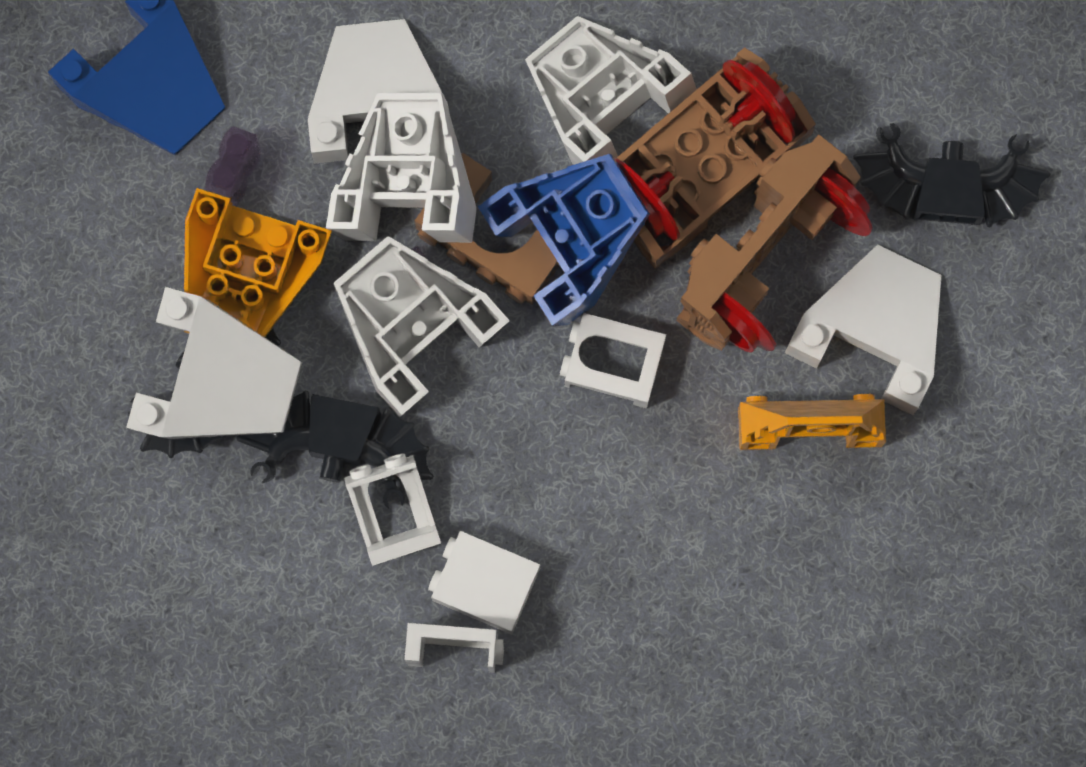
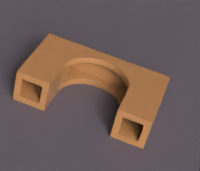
[415,153,560,305]

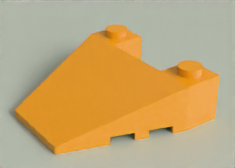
[738,394,886,450]

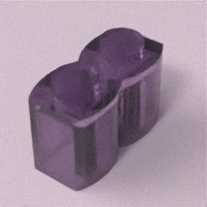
[205,126,261,207]

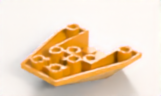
[184,188,332,337]

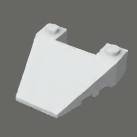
[525,16,697,165]
[308,19,449,164]
[326,92,477,243]
[333,236,509,417]
[785,245,941,415]
[126,287,302,439]

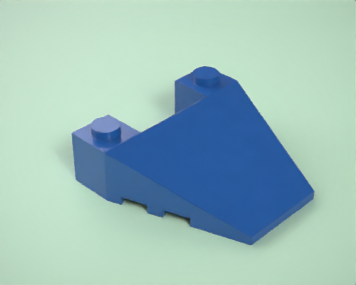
[48,0,225,155]
[477,154,650,326]

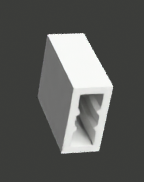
[428,531,540,635]

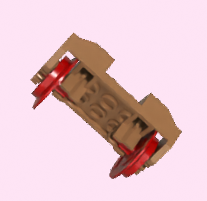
[614,47,816,269]
[676,134,873,353]

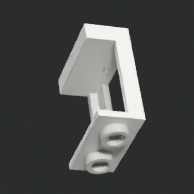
[560,313,666,408]
[344,454,441,566]
[405,623,504,673]

